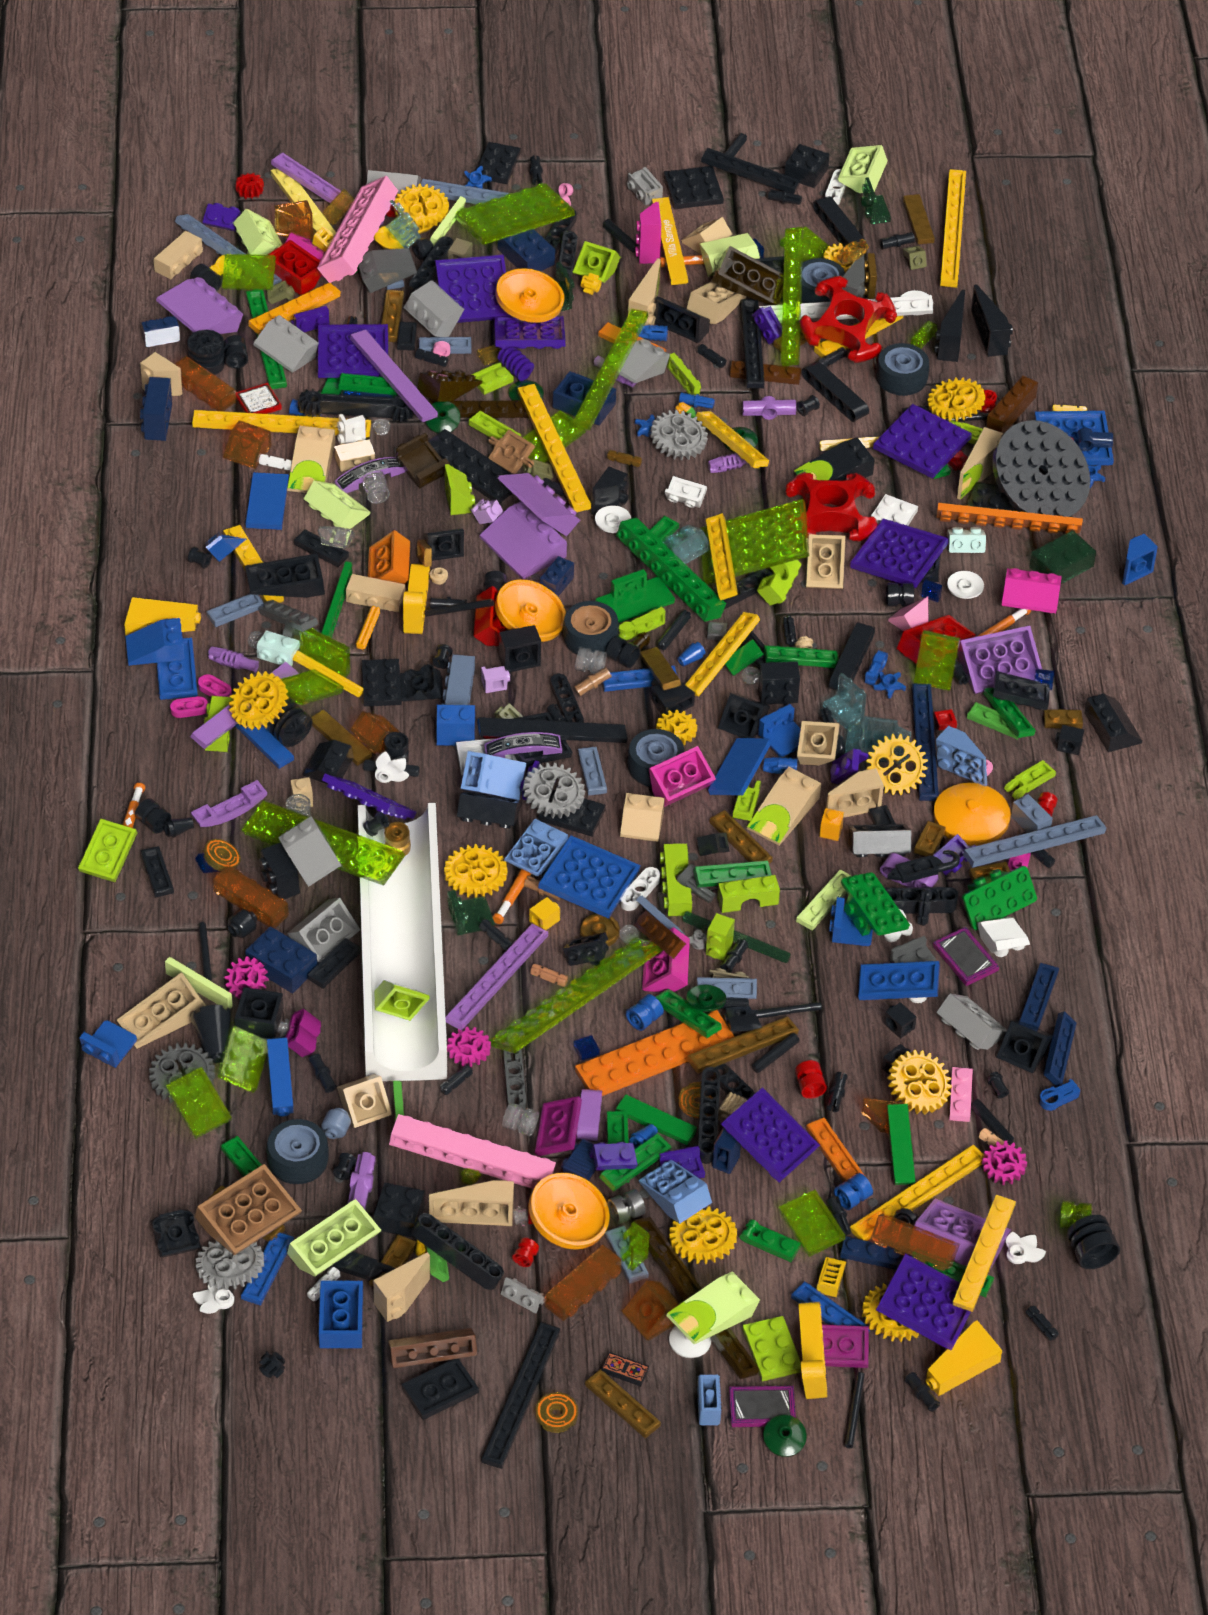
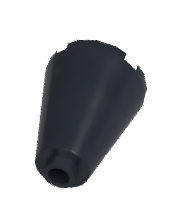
[190,1005,231,1063]

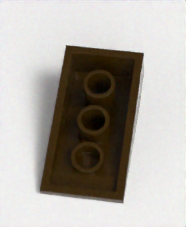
[711,246,790,306]

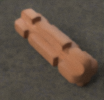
[531,963,568,987]

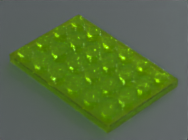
[455,183,575,245]
[700,499,810,584]

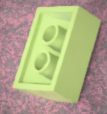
[838,145,888,193]
[233,208,283,261]
[699,233,760,277]
[304,480,371,529]

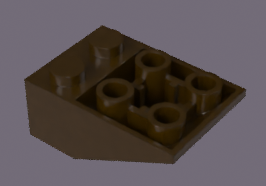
[417,370,482,402]

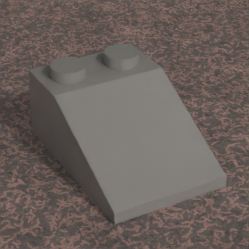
[608,339,670,383]
[278,816,341,887]

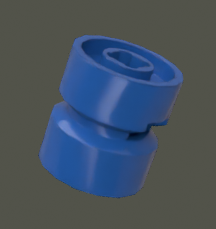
[626,994,664,1031]
[834,1173,873,1210]

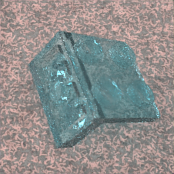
[386,200,421,248]
[663,525,710,564]
[822,673,866,729]

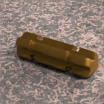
[607,450,642,467]

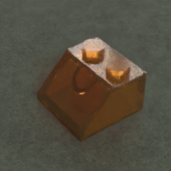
[274,200,313,239]
[223,420,272,469]
[350,711,400,754]
[622,1280,680,1341]

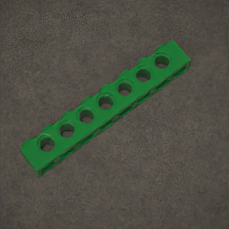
[616,518,726,622]

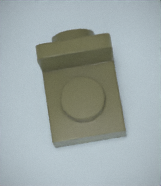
[903,245,927,270]
[267,281,295,305]
[524,459,553,480]
[494,703,523,719]

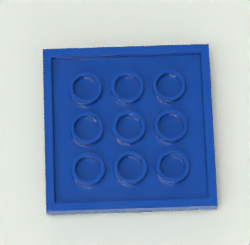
[1034,411,1114,465]
[538,835,641,919]

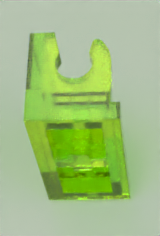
[622,1222,649,1271]

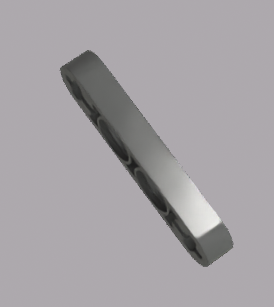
[504,1045,526,1114]

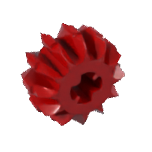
[235,172,264,199]

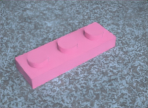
[949,1067,973,1122]

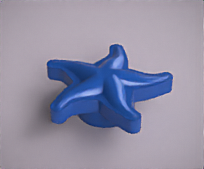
[464,166,492,189]
[635,415,655,437]
[1088,465,1105,488]
[873,672,906,699]

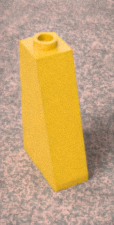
[125,597,201,636]
[926,1320,1002,1396]

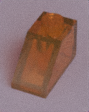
[862,1098,904,1134]

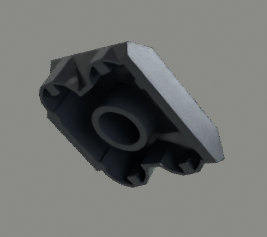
[400,664,443,702]
[150,1209,201,1257]

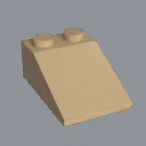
[806,534,845,589]
[826,768,884,817]
[373,1252,430,1322]

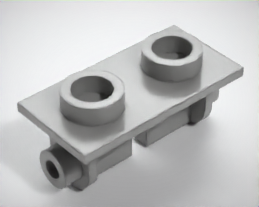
[501,1277,546,1314]

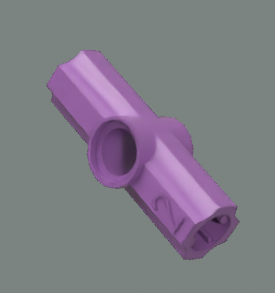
[742,396,796,420]
[348,1152,376,1210]

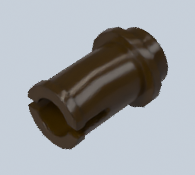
[633,632,650,650]

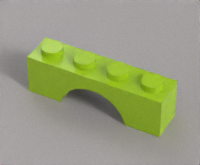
[660,843,692,916]

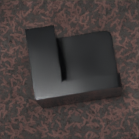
[697,833,730,856]

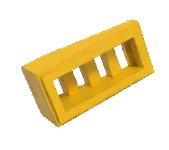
[312,227,335,252]
[817,1257,846,1297]

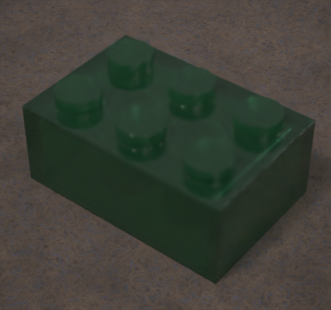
[1029,530,1096,584]

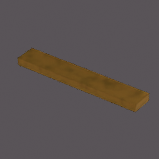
[687,1016,799,1074]

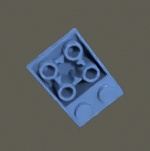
[936,726,987,786]
[461,751,527,800]
[504,819,568,877]
[639,1160,712,1224]

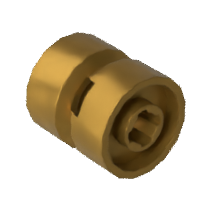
[384,822,411,858]

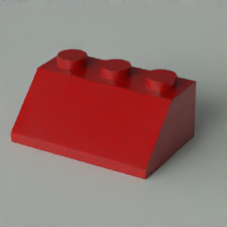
[265,240,322,296]
[474,586,508,646]

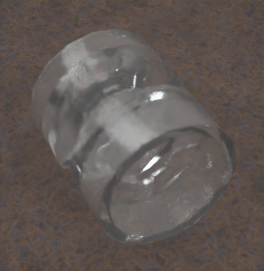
[362,470,390,504]
[575,647,607,674]
[286,794,311,829]
[502,1102,539,1137]

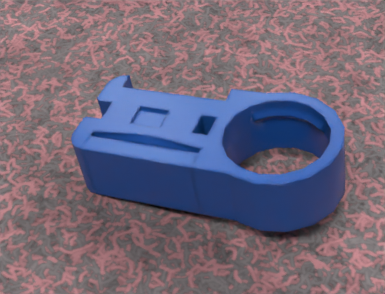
[865,650,888,686]
[1039,1079,1080,1111]

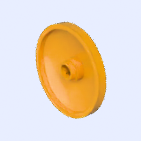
[495,269,564,323]
[495,580,566,642]
[933,783,1011,846]
[529,1173,610,1249]

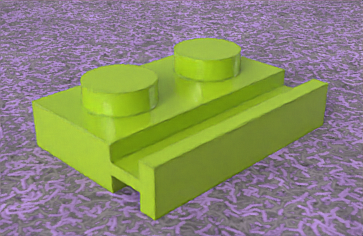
[471,362,514,395]

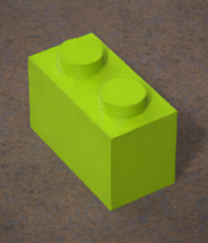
[706,913,735,961]

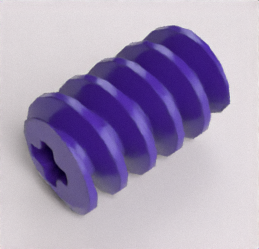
[497,347,534,381]

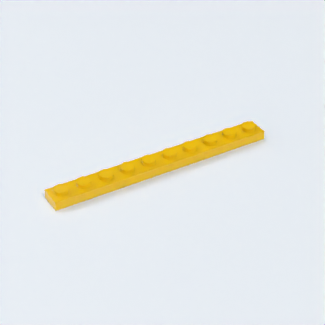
[940,169,966,288]
[518,384,591,512]
[192,410,371,437]

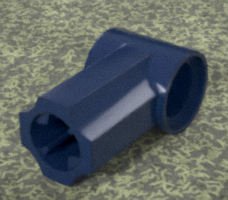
[1077,428,1113,451]

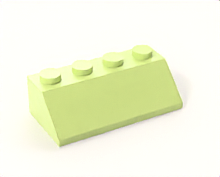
[287,1199,381,1276]

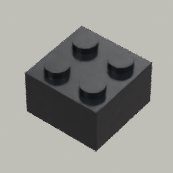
[785,144,830,189]
[499,625,541,673]
[758,661,800,705]
[259,842,300,902]
[235,987,284,1039]
[374,1182,425,1238]

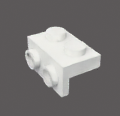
[337,414,366,444]
[665,476,707,508]

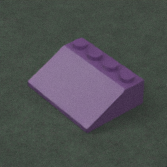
[156,277,243,334]
[498,473,580,537]
[480,501,567,580]
[955,626,1045,694]
[910,1198,1011,1269]

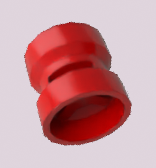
[979,390,997,413]
[1037,792,1058,816]
[512,1238,539,1267]

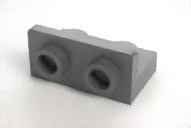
[890,936,936,963]

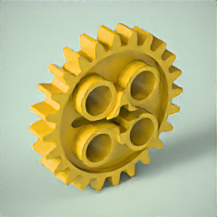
[394,184,449,229]
[928,377,985,422]
[229,671,289,730]
[866,734,928,796]
[444,844,507,898]
[887,1050,952,1115]
[669,1206,737,1264]
[862,1283,919,1342]

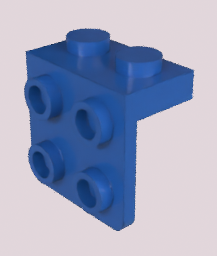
[758,704,801,757]
[829,897,873,946]
[79,1020,137,1068]

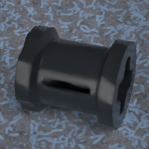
[796,395,820,416]
[188,547,212,568]
[432,644,453,669]
[363,812,389,837]
[333,1153,357,1180]

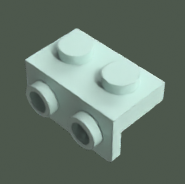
[947,527,986,553]
[257,630,300,667]

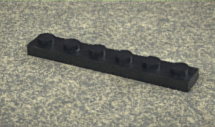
[701,148,801,194]

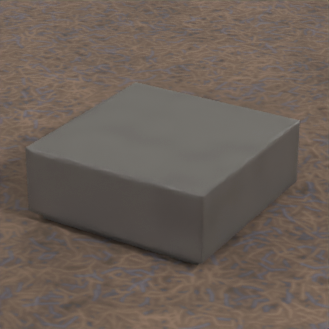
[707,622,727,641]

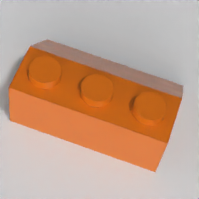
[368,530,410,584]

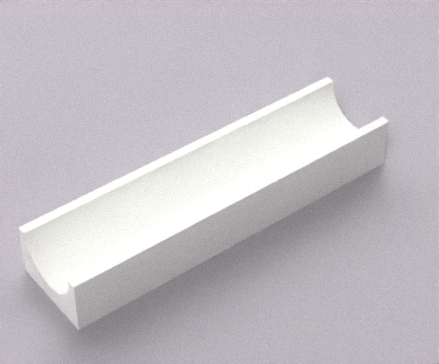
[358,803,447,1081]

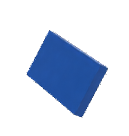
[246,472,289,530]
[157,638,198,700]
[708,738,771,795]
[858,961,940,1000]

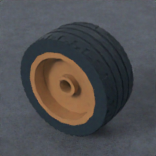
[563,601,619,658]

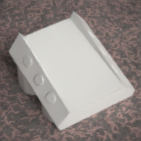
[977,917,1030,957]

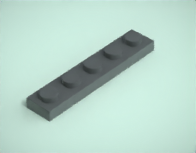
[258,600,318,632]

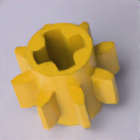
[581,273,602,295]

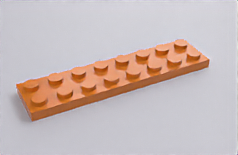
[936,503,1083,536]
[575,1010,735,1096]

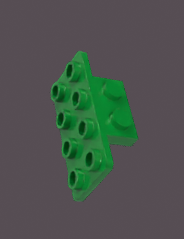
[596,569,675,623]
[962,866,1037,930]
[841,872,910,936]

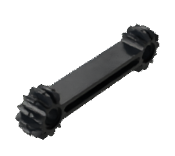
[297,389,414,423]

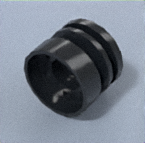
[187,329,225,377]
[263,697,313,747]
[1066,1215,1120,1269]

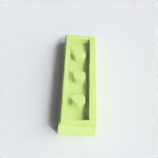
[430,196,466,247]
[796,870,851,931]
[165,957,233,1010]

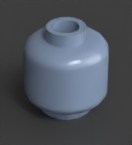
[321,1108,351,1139]

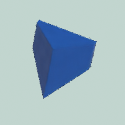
[205,532,246,562]

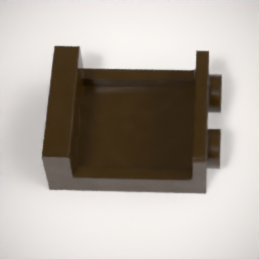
[396,433,450,489]

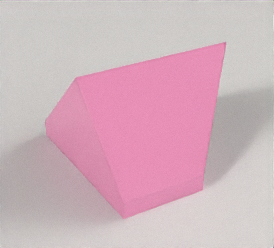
[888,597,928,631]

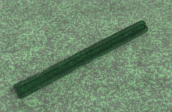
[683,911,791,963]

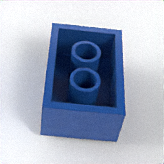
[319,1281,363,1348]

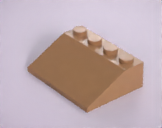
[195,1164,302,1255]

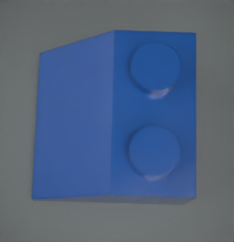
[1122,534,1158,586]
[437,705,475,746]

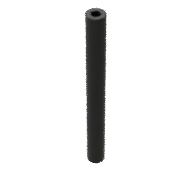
[425,599,494,617]
[198,922,212,982]
[845,1372,865,1449]

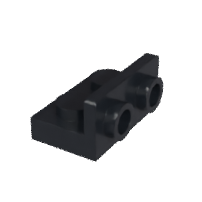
[563,932,608,966]

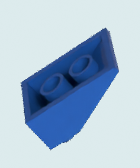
[125,618,185,666]

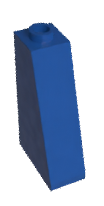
[267,1038,293,1117]

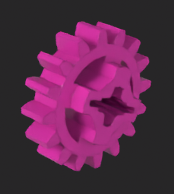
[225,956,269,999]
[447,1027,491,1067]
[982,1141,1027,1185]

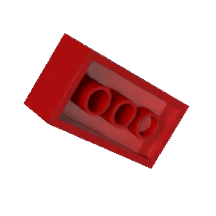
[897,615,976,669]

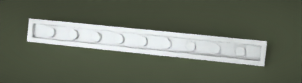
[759,295,933,323]

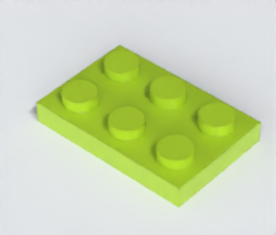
[78,819,137,882]
[742,1316,802,1381]

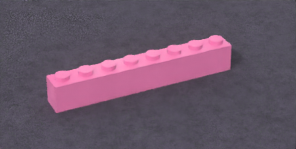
[389,1114,556,1189]

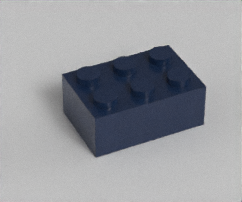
[498,221,555,272]
[553,371,616,426]
[140,377,173,441]
[245,926,317,994]

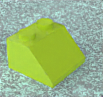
[573,241,621,283]
[445,464,475,515]
[374,980,430,1021]

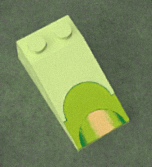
[666,1271,760,1344]

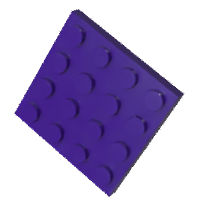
[435,255,511,323]
[494,316,565,349]
[318,324,388,378]
[873,404,972,479]
[850,518,948,588]
[322,773,416,820]
[721,1087,820,1183]
[876,1253,971,1350]

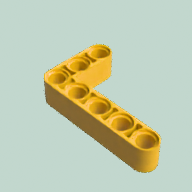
[403,564,430,635]
[799,1301,828,1399]

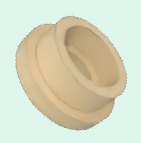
[430,567,448,584]
[795,636,813,649]

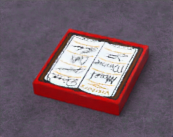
[235,383,282,414]

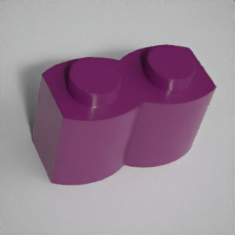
[285,1008,321,1057]

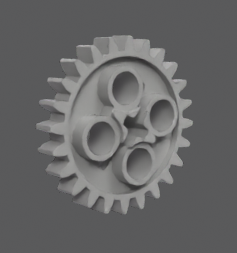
[650,410,708,460]
[523,763,585,819]
[196,1241,264,1290]

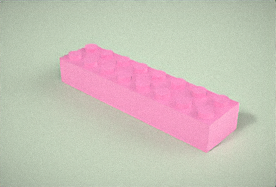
[317,176,398,283]

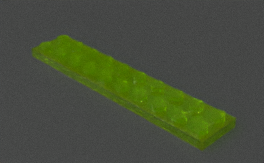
[242,801,406,886]
[489,938,663,1053]

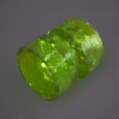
[1060,1200,1092,1228]

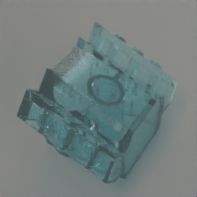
[845,716,911,764]

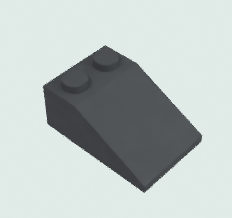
[358,248,417,293]
[843,253,866,298]

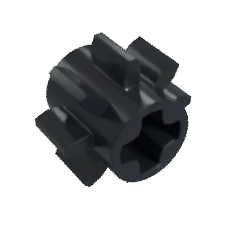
[259,1351,285,1378]

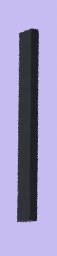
[741,299,765,389]
[477,717,628,743]
[482,1322,560,1469]

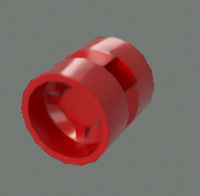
[795,1060,827,1099]

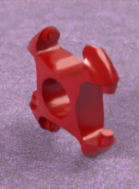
[799,276,897,363]
[785,471,877,542]

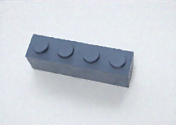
[441,655,475,705]

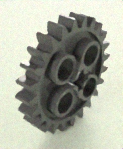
[149,1043,215,1105]

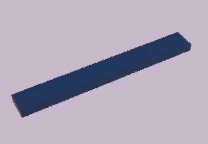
[912,684,939,801]

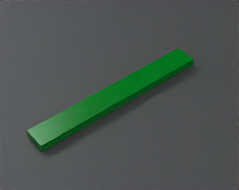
[246,289,287,389]

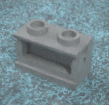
[627,167,663,205]

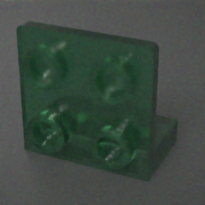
[861,177,891,224]
[556,262,574,311]
[447,890,495,936]

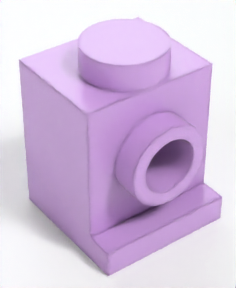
[470,499,504,524]
[481,666,510,693]

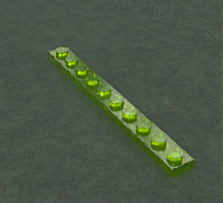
[781,227,803,367]
[573,309,648,430]

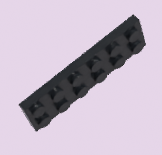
[428,429,513,504]

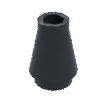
[163,817,194,838]

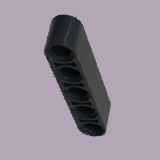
[813,196,867,254]
[409,236,454,297]
[802,361,869,422]
[829,622,875,694]
[885,887,958,914]
[697,1067,720,1164]
[412,1213,504,1290]

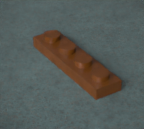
[730,360,801,385]
[634,910,686,959]

